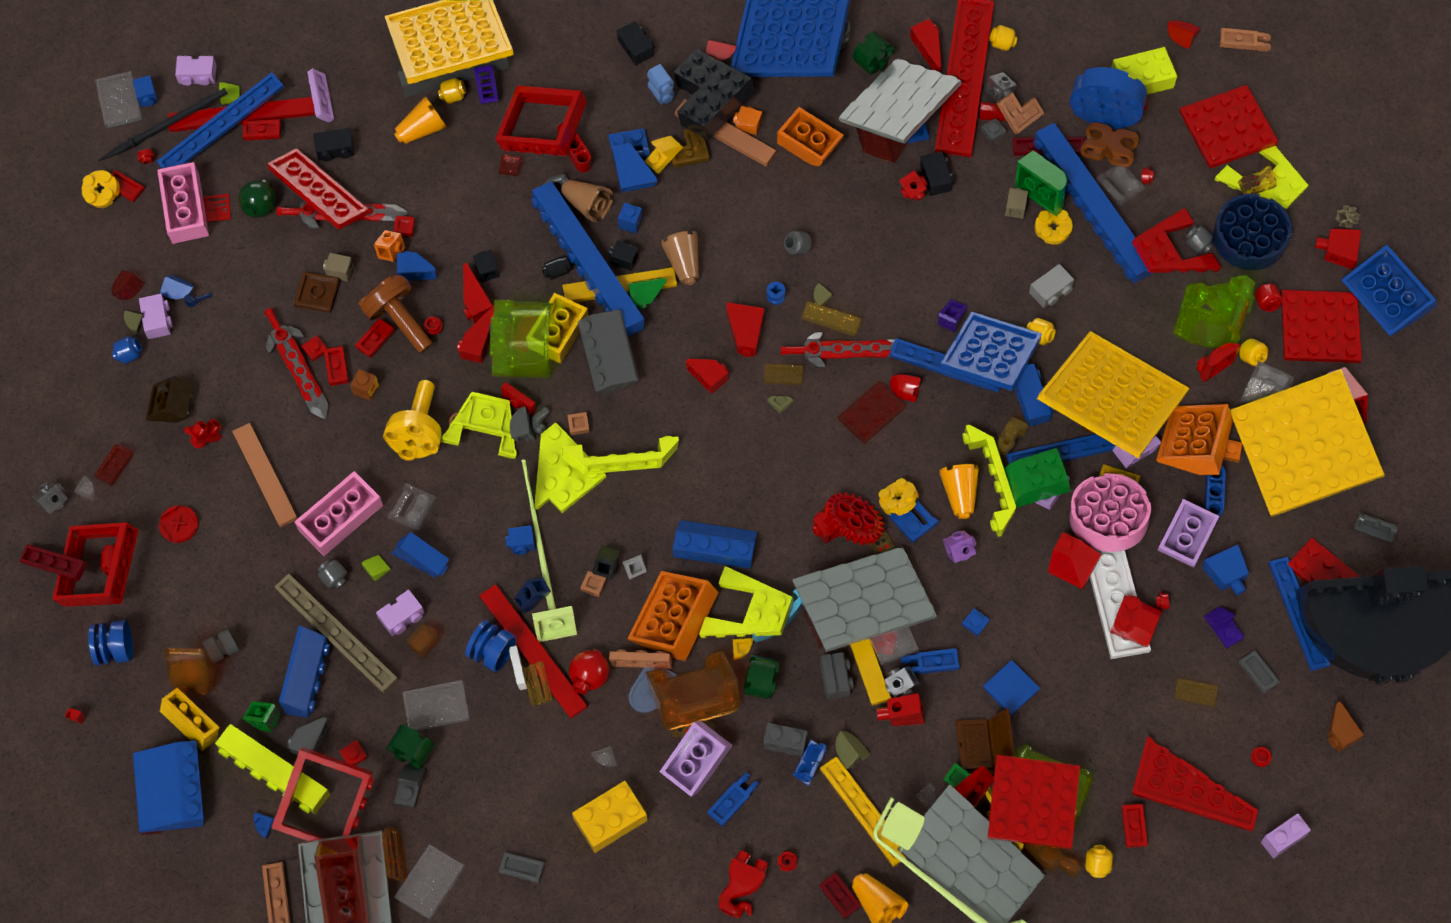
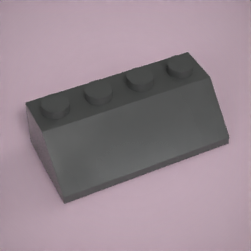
[578,310,639,395]

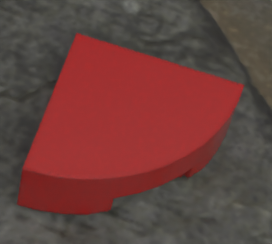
[65,708,86,724]

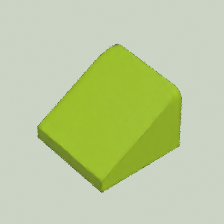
[219,82,240,104]
[362,555,391,581]

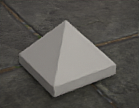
[623,554,647,580]

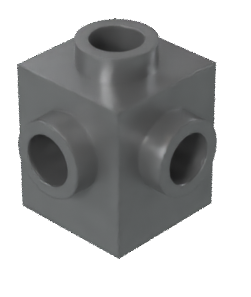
[985,72,1017,102]
[33,481,68,514]
[885,666,920,697]

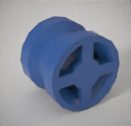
[766,282,785,305]

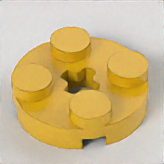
[82,170,120,208]
[1035,210,1073,245]
[878,478,919,516]

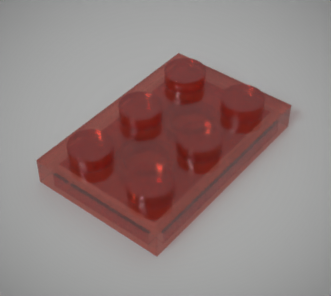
[838,381,906,445]

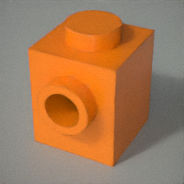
[733,106,762,135]

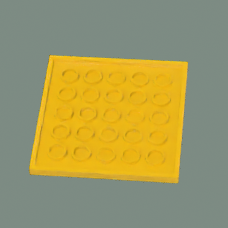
[385,0,514,84]
[1037,331,1189,459]
[1230,369,1385,517]

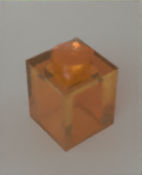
[406,623,439,659]

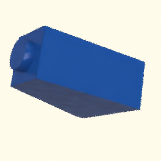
[612,141,657,193]
[391,532,449,577]

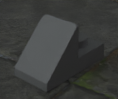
[394,765,425,808]

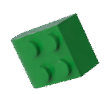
[1015,150,1067,216]
[1004,448,1070,508]

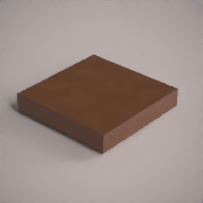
[294,271,340,313]

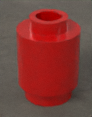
[101,545,115,575]

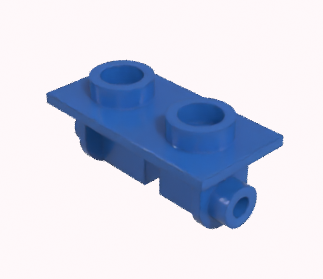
[793,740,827,786]

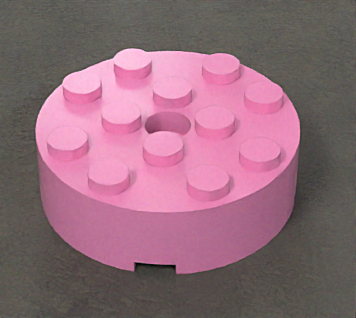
[1069,473,1151,552]

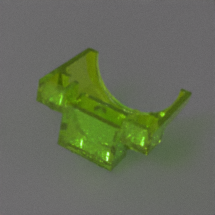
[1173,275,1256,348]
[490,300,553,379]

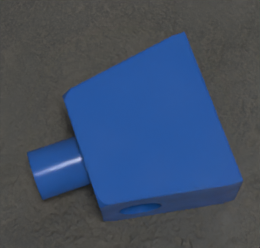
[1202,545,1249,596]

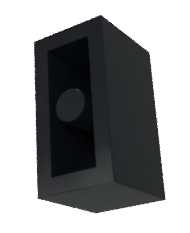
[616,21,655,66]
[313,128,355,161]
[920,151,954,196]

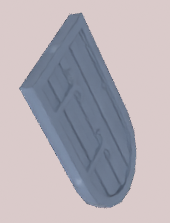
[629,668,677,713]

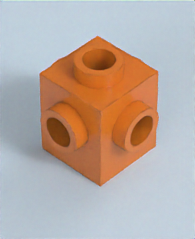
[374,230,405,262]

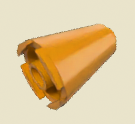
[394,97,447,144]
[939,464,979,519]
[852,873,908,923]

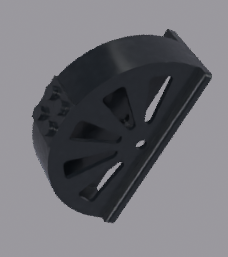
[1295,566,1451,684]

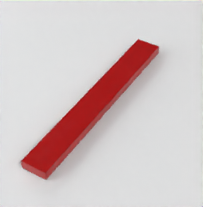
[168,97,315,132]
[479,584,587,719]

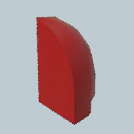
[1167,21,1200,49]
[706,40,736,60]
[980,102,1006,121]
[890,375,921,402]

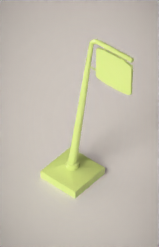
[522,460,577,642]
[873,798,1027,923]

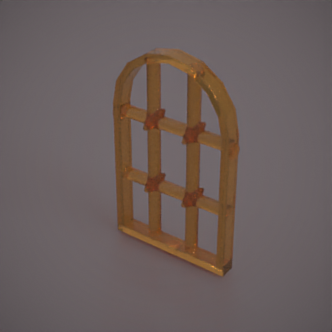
[382,827,408,882]

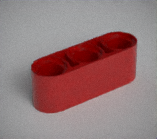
[557,123,592,173]

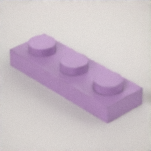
[307,68,334,122]

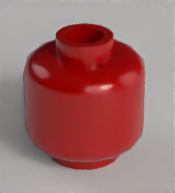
[1254,284,1282,312]

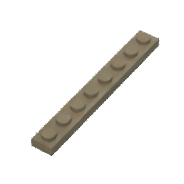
[274,574,398,694]

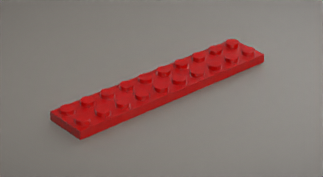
[935,0,994,157]

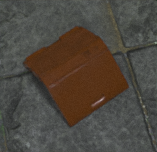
[956,708,1015,770]

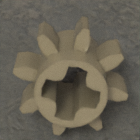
[1335,205,1360,229]

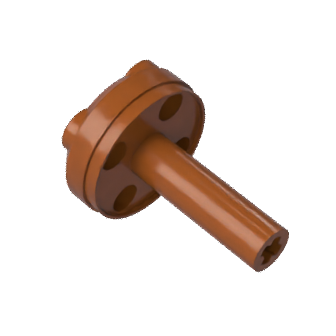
[358,274,433,354]

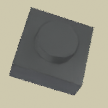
[981,118,1007,143]

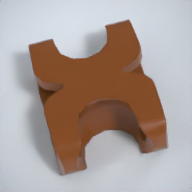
[1080,122,1139,167]

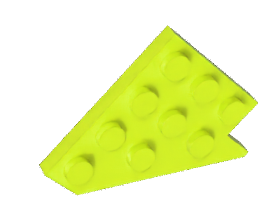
[534,422,606,513]

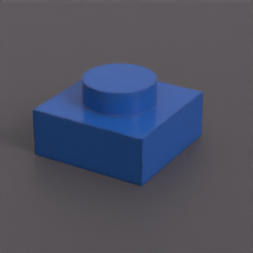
[962,609,990,637]

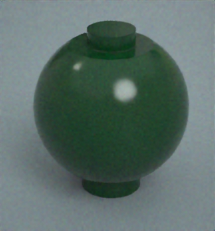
[238,180,276,218]

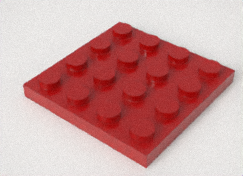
[1179,85,1278,169]
[1280,290,1362,363]
[987,755,1080,850]

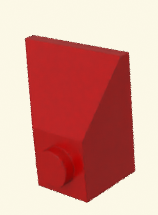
[1048,532,1102,590]

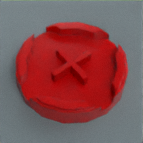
[159,505,199,543]

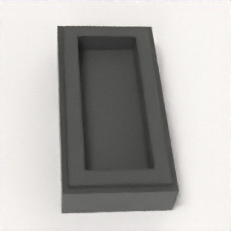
[1238,650,1280,694]
[499,852,545,883]

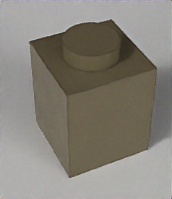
[1005,188,1028,219]
[323,253,354,282]

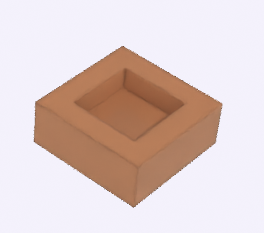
[567,412,590,435]
[580,571,607,597]

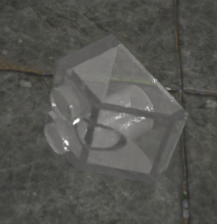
[1240,361,1294,404]

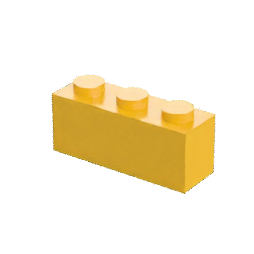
[160,688,219,751]

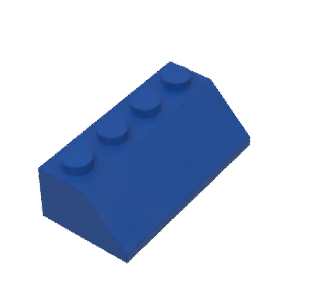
[673,520,757,569]
[279,626,330,718]

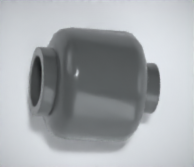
[1185,226,1213,253]
[784,231,812,255]
[318,559,347,589]

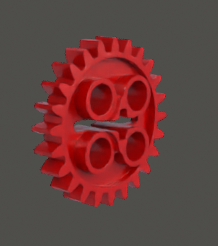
[823,492,884,546]

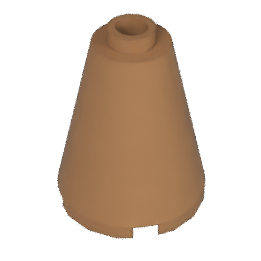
[561,180,613,223]
[661,231,699,285]

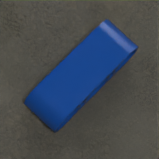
[1203,466,1226,522]

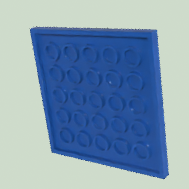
[731,0,851,77]

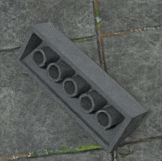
[395,57,509,98]

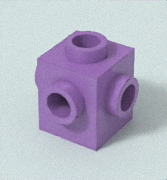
[943,530,976,563]

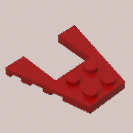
[1131,208,1221,273]

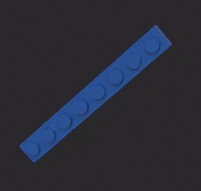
[157,72,284,169]

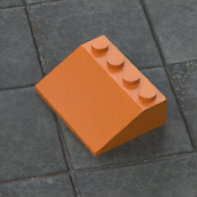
[1156,404,1233,475]
[627,571,719,661]

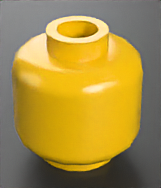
[989,25,1017,51]
[438,78,466,104]
[1026,318,1056,345]
[1239,339,1268,366]
[1085,845,1113,878]

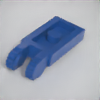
[901,648,960,675]
[707,772,760,827]

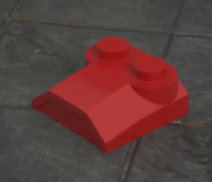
[1196,343,1241,383]
[1110,595,1162,648]

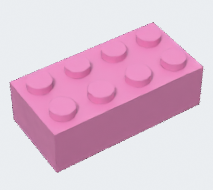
[157,162,209,244]
[295,471,383,556]

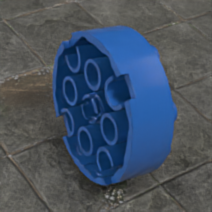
[1070,67,1147,130]

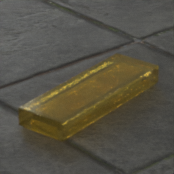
[802,301,861,337]

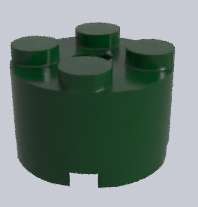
[852,32,895,75]
[743,655,779,700]
[386,724,435,770]

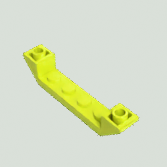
[962,425,1016,537]
[562,436,679,474]

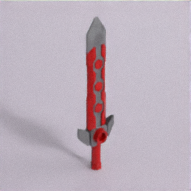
[276,200,407,229]
[264,308,328,419]
[780,332,894,367]

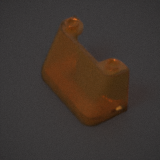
[646,651,740,730]

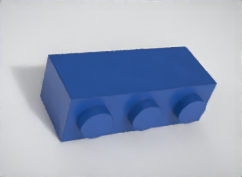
[1014,364,1053,427]

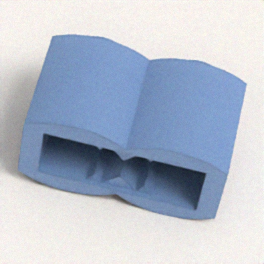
[647,64,674,105]

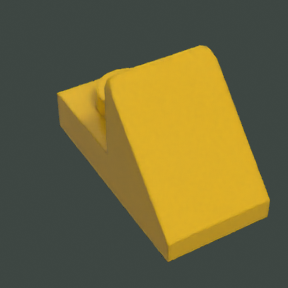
[644,135,683,174]

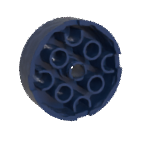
[1213,194,1292,270]

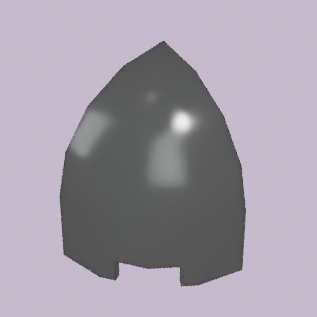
[510,406,536,442]

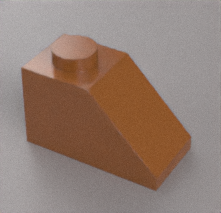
[1328,701,1363,752]

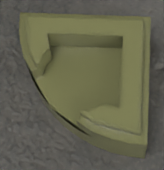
[814,283,833,309]
[124,311,144,334]
[767,395,794,414]

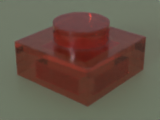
[499,154,521,176]

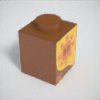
[350,369,379,401]

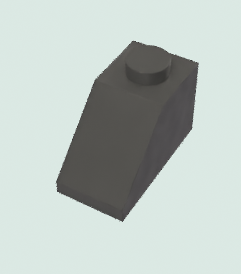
[287,717,330,755]

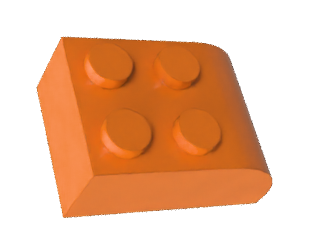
[777,107,844,166]

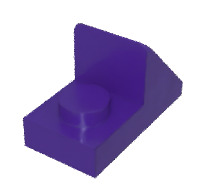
[938,299,968,332]
[1204,606,1244,649]

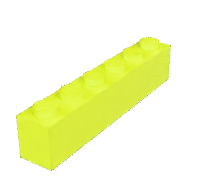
[215,724,330,815]

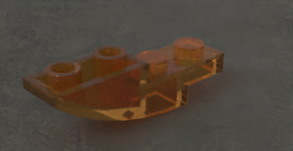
[1023,843,1082,879]

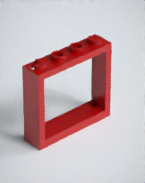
[495,86,587,156]
[52,522,139,607]
[272,747,374,841]

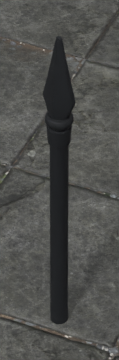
[98,88,228,161]

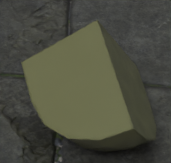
[835,731,870,769]

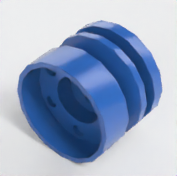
[88,620,133,666]
[465,620,517,673]

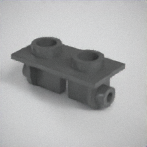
[1353,512,1398,543]

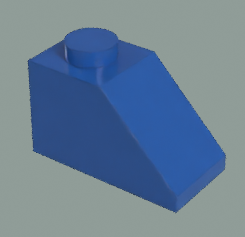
[397,251,437,281]

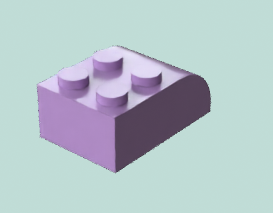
[1158,499,1219,568]
[660,721,733,797]

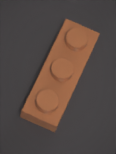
[609,650,672,669]

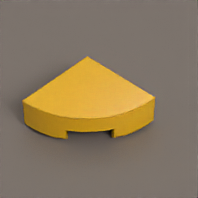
[733,638,753,660]

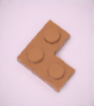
[996,93,1044,134]

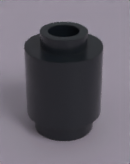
[542,257,571,280]

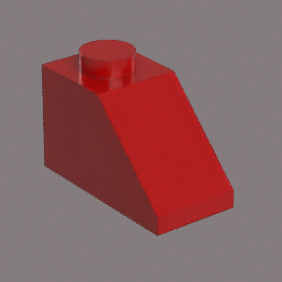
[686,359,729,394]

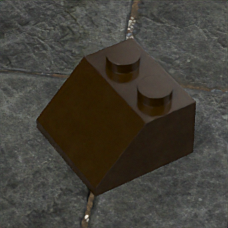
[146,376,193,423]

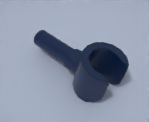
[184,292,212,308]

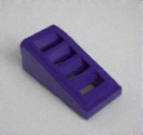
[474,65,499,104]

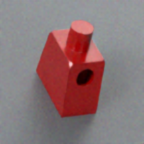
[1314,229,1361,269]
[877,693,925,726]

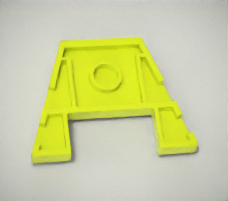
[441,392,516,459]

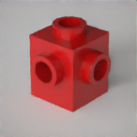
[899,170,928,201]

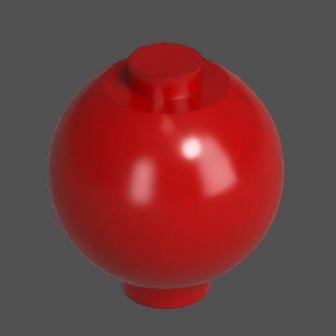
[569,649,609,695]

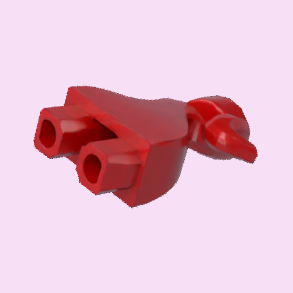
[718,850,768,918]

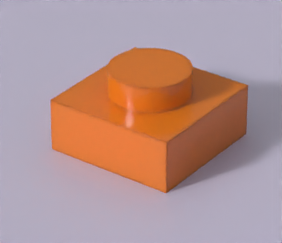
[1223,440,1242,462]

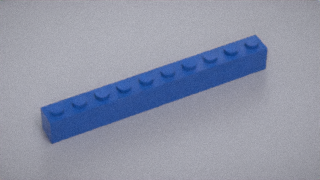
[1033,123,1153,283]
[531,181,644,336]

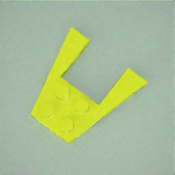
[1215,146,1308,211]
[699,566,794,638]

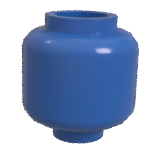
[112,336,142,364]

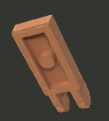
[1220,28,1271,52]

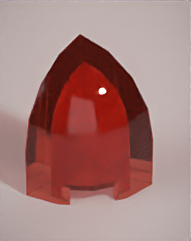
[111,270,145,300]

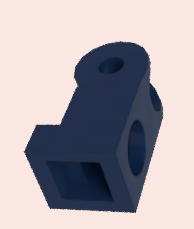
[514,577,551,613]

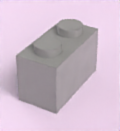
[1029,264,1074,308]

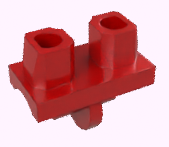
[184,419,222,449]

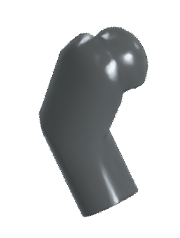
[541,173,569,186]
[532,407,550,434]

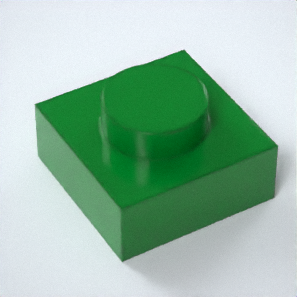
[943,763,971,788]

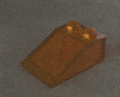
[164,648,217,694]

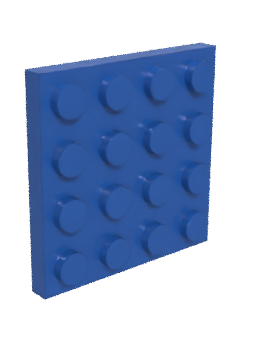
[941,311,1042,391]

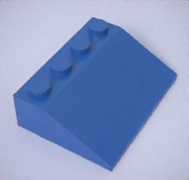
[1341,245,1437,337]
[133,741,203,833]

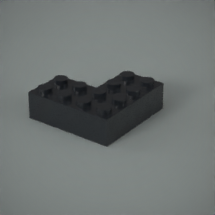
[673,49,755,140]

